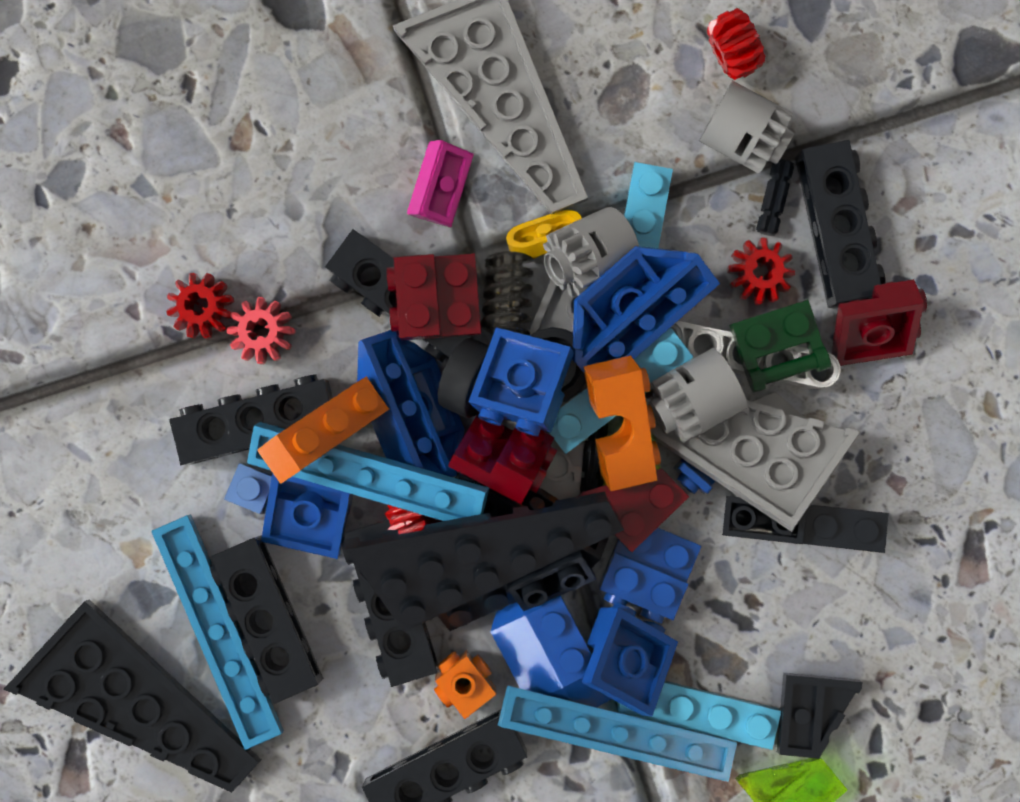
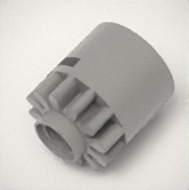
[699,80,794,174]
[543,207,639,297]
[649,348,747,443]

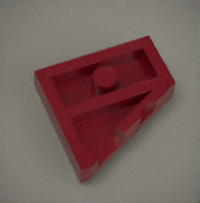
[579,468,689,552]

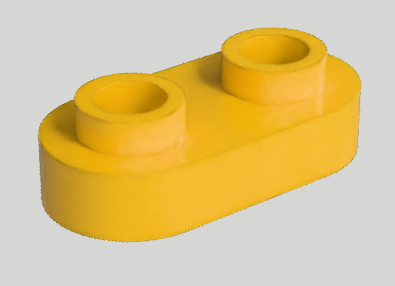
[506,210,582,260]

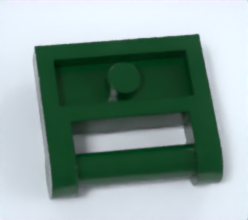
[729,300,831,393]

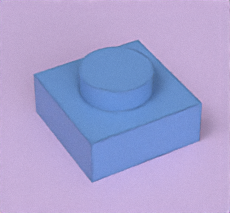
[224,463,272,514]

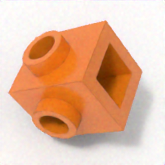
[434,650,497,719]

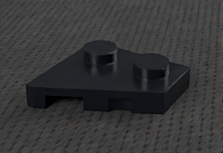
[776,673,863,759]

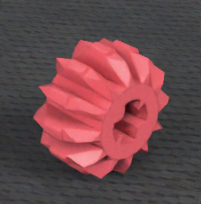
[227,297,296,365]

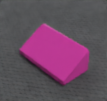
[407,140,474,227]

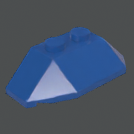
[572,246,720,375]
[357,330,465,477]
[490,596,612,707]

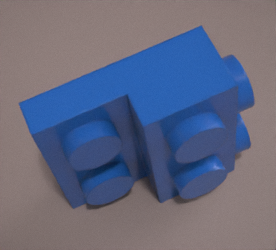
[468,327,574,436]
[261,473,353,559]
[598,528,701,624]
[582,604,678,717]

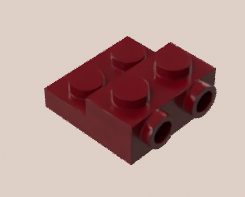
[387,253,481,341]
[831,279,927,366]
[448,412,558,504]

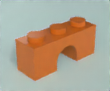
[583,355,661,491]
[257,376,389,484]

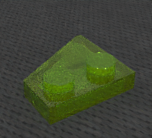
[735,757,848,802]

